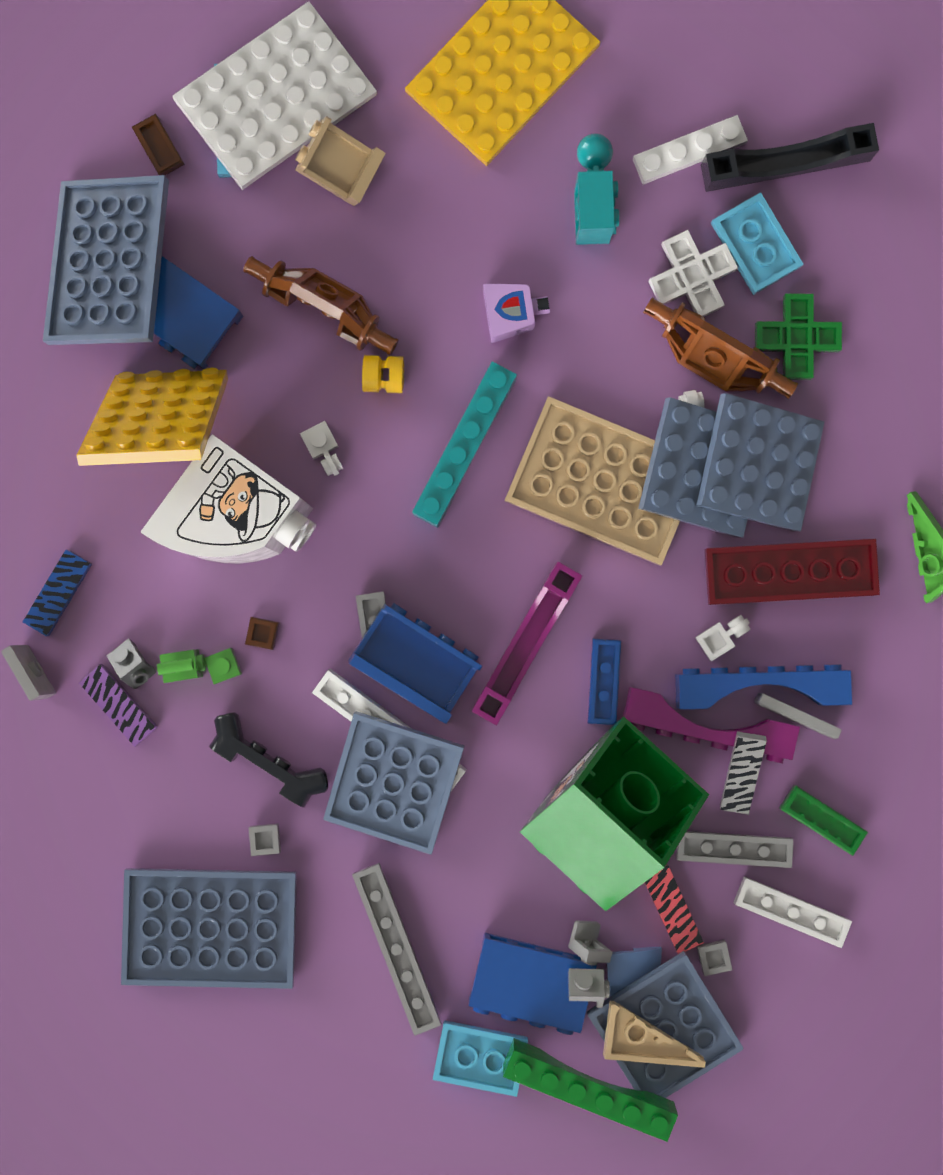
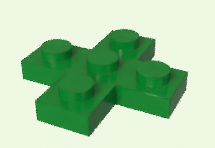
[755,294,842,380]

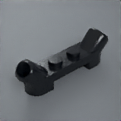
[209,712,328,807]

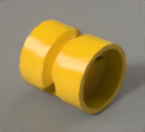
[362,355,404,393]

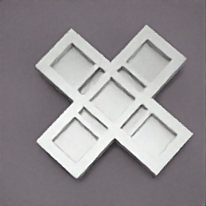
[648,230,738,317]

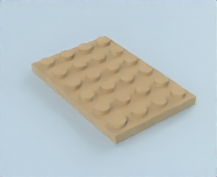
[505,396,680,566]

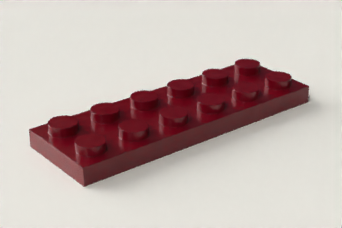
[705,539,880,605]

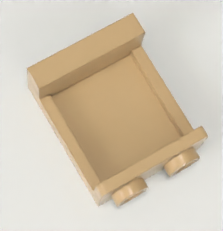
[295,116,386,206]

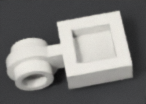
[300,421,343,476]
[695,615,750,661]

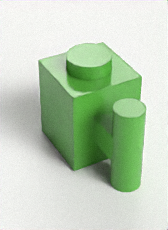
[157,649,206,683]

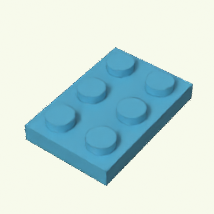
[711,192,804,295]
[433,1020,528,1097]

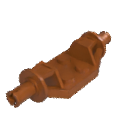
[243,256,399,356]
[643,297,798,399]

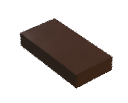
[132,113,185,175]

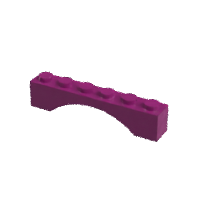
[472,562,582,726]
[622,687,800,764]

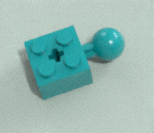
[574,133,619,245]

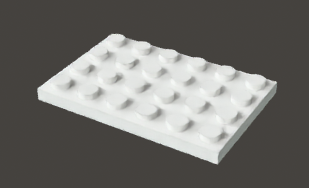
[173,1,377,190]

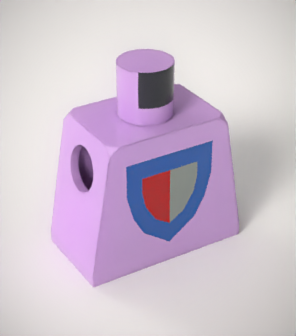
[483,284,550,343]

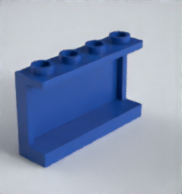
[154,256,244,369]
[348,603,482,724]
[469,932,597,1035]

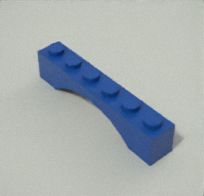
[675,664,852,709]

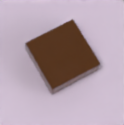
[245,617,280,650]

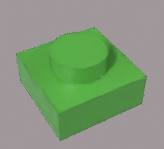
[204,648,242,684]

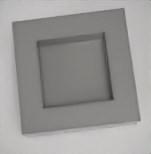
[249,823,281,856]
[697,940,732,976]

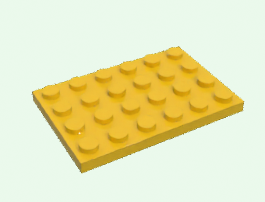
[405,0,600,166]
[77,367,228,466]

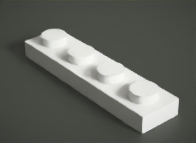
[633,115,748,185]
[733,877,852,948]

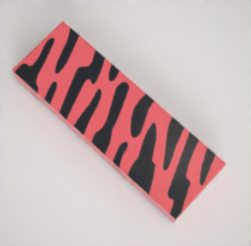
[644,864,704,954]

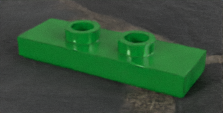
[779,785,868,856]

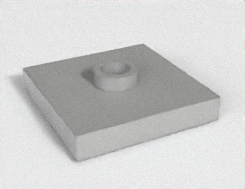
[2,645,56,701]

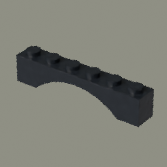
[701,123,879,192]

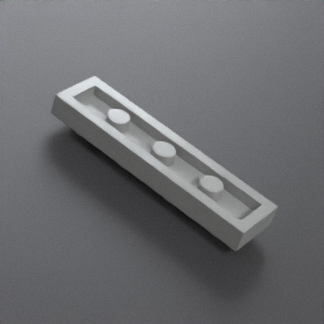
[676,831,793,868]

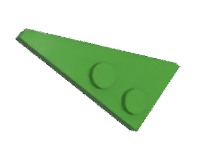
[906,491,943,603]

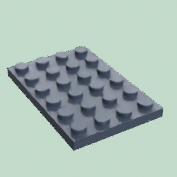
[43,175,169,345]
[121,868,297,989]

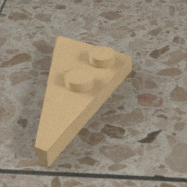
[603,1000,706,1068]

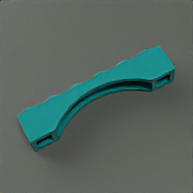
[412,361,517,528]

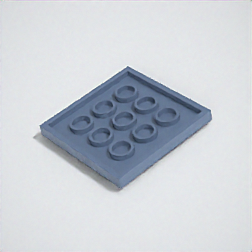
[696,393,824,532]
[638,397,748,538]
[323,711,465,855]
[586,951,744,1098]

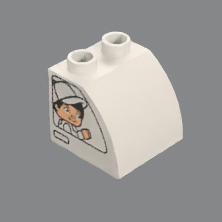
[141,434,316,563]

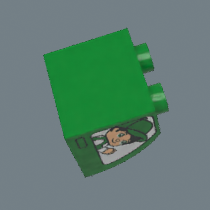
[520,716,709,911]

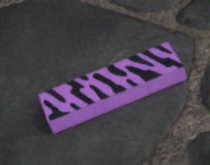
[79,664,158,747]

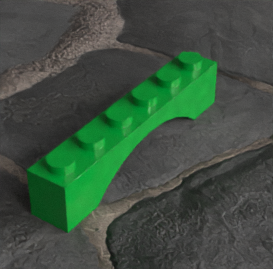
[503,1038,678,1142]

